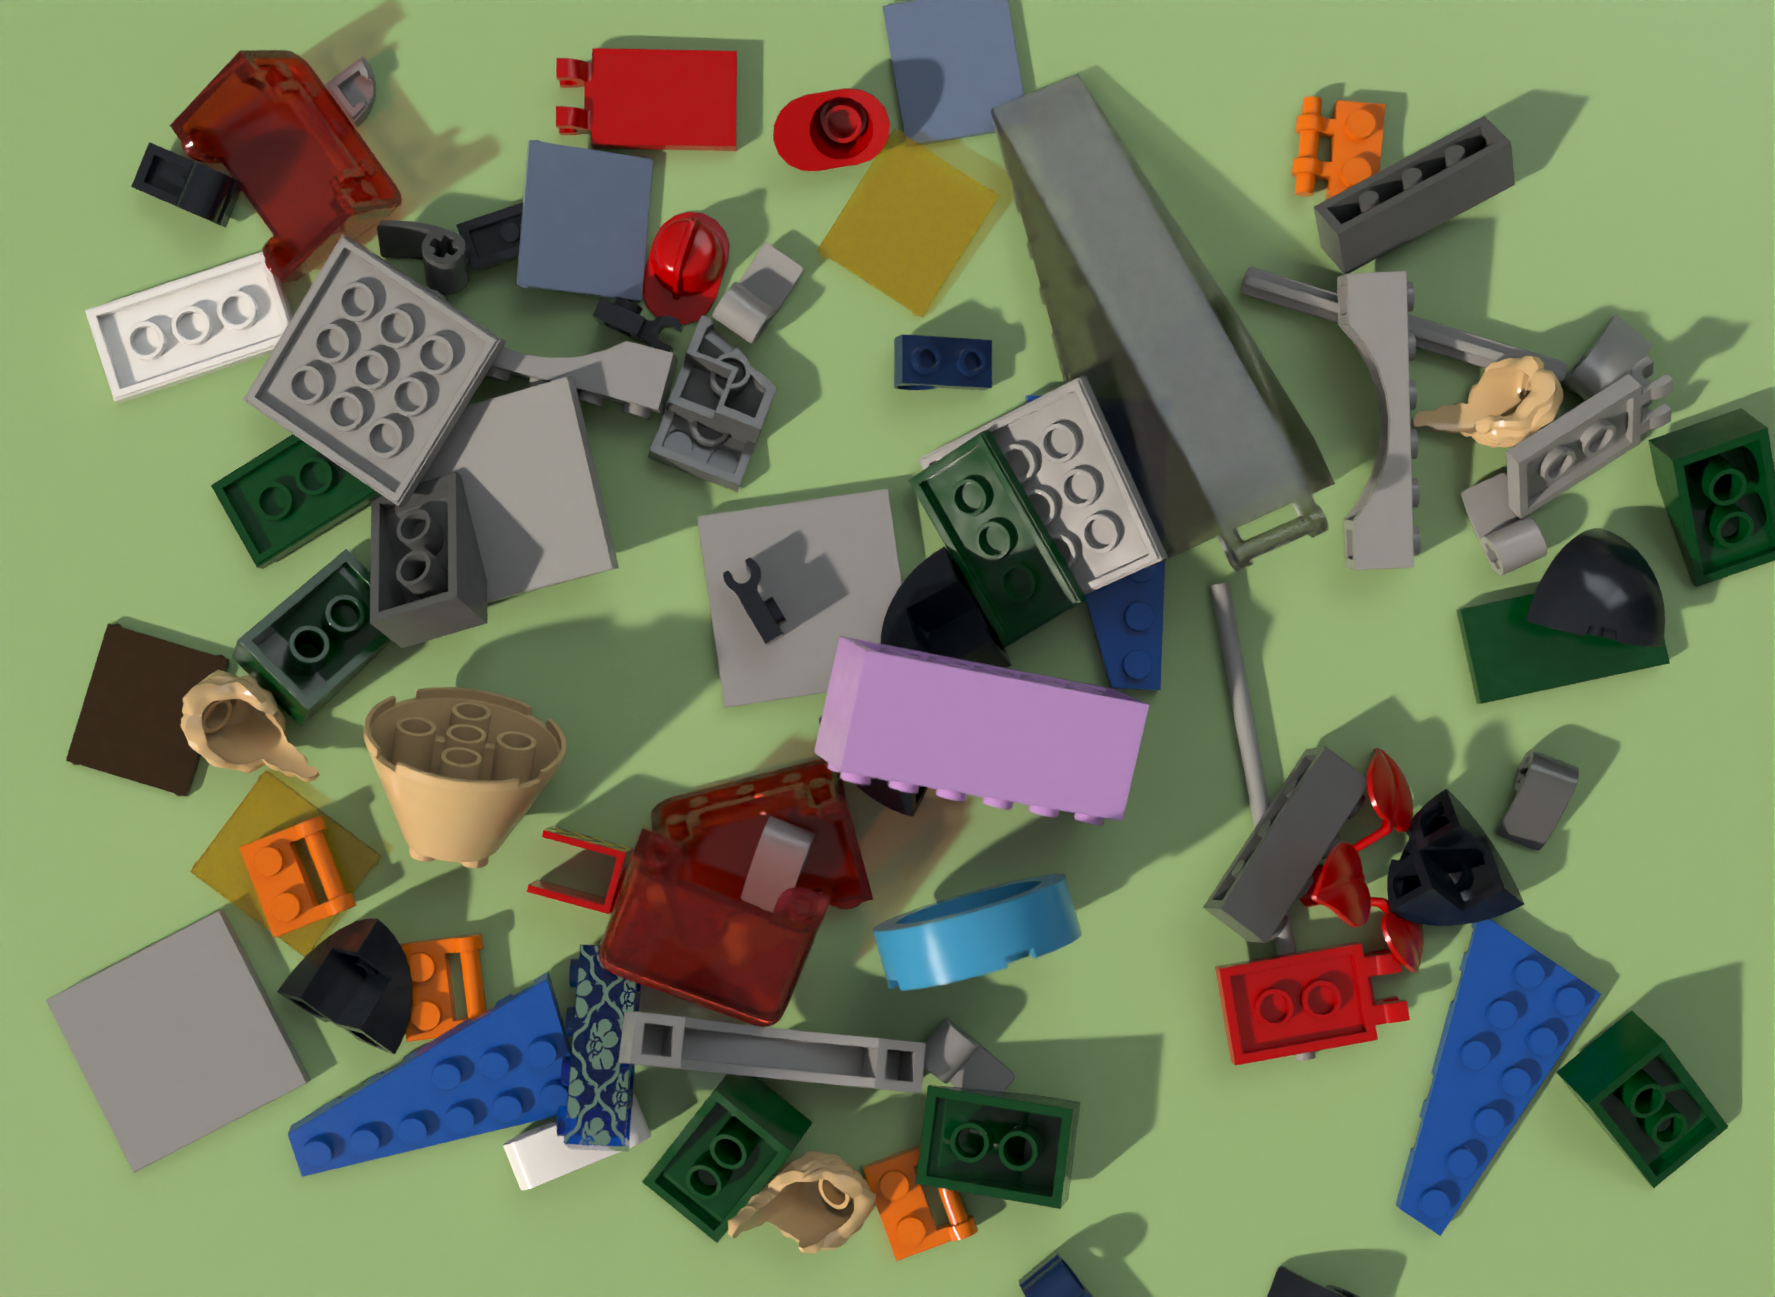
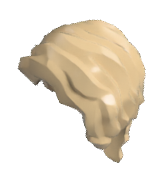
[1412,356,1564,448]
[180,670,320,782]
[727,1151,876,1254]

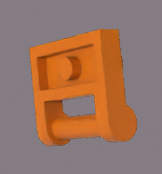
[239,815,357,938]
[400,933,487,1042]
[863,1145,978,1261]

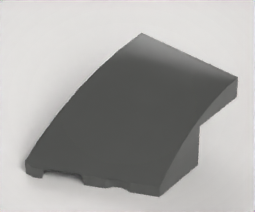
[648,315,777,492]

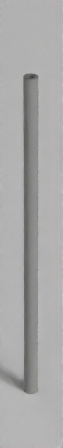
[1210,582,1315,1061]

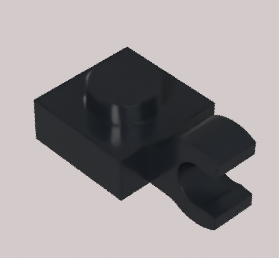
[593,297,684,352]
[723,557,787,645]

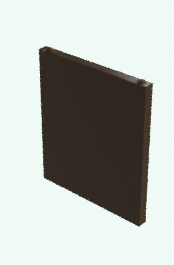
[66,623,230,797]

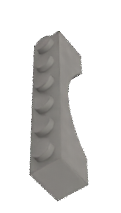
[1337,271,1421,570]
[428,288,678,420]
[619,1012,926,1093]

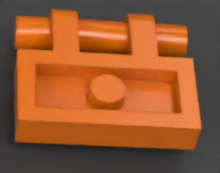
[1292,96,1385,200]

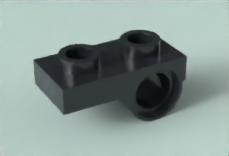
[131,142,244,227]

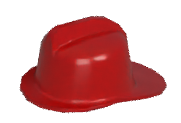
[773,88,890,171]
[643,212,730,325]

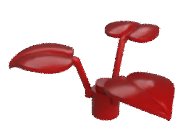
[1300,748,1424,973]

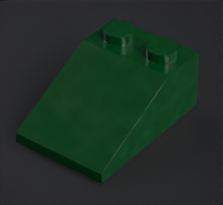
[1649,408,1775,587]
[232,549,392,726]
[1556,1010,1728,1188]
[642,1074,813,1243]
[915,1085,1080,1209]

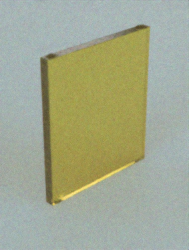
[817,128,999,318]
[190,770,382,957]

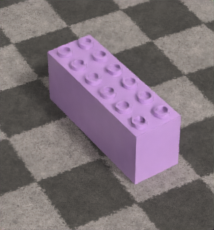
[814,636,1149,825]

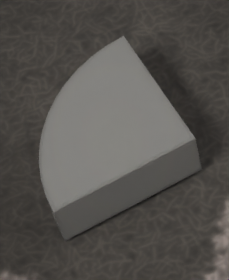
[325,56,376,127]

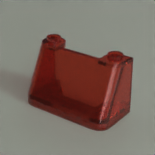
[170,50,402,283]
[651,759,874,948]
[598,828,831,1027]

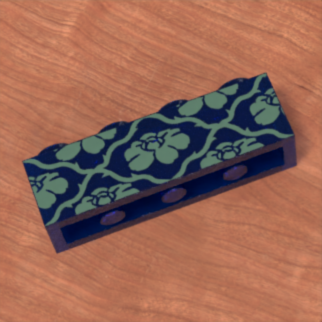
[557,944,643,1152]

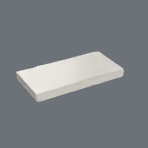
[85,250,293,404]

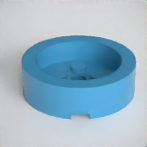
[873,874,1082,991]

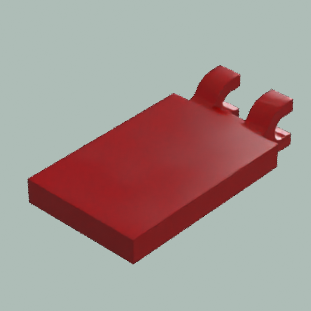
[556,48,738,151]
[1215,941,1410,1066]

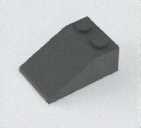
[370,472,488,648]

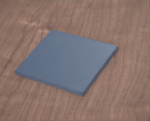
[883,0,1029,148]
[516,140,653,303]

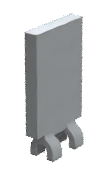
[1506,356,1673,519]

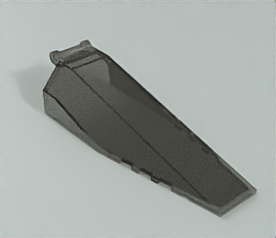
[990,74,1335,572]

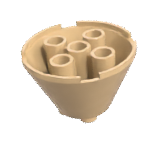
[364,687,566,868]

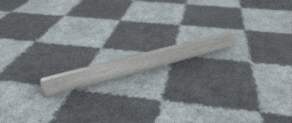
[1241,267,1567,385]

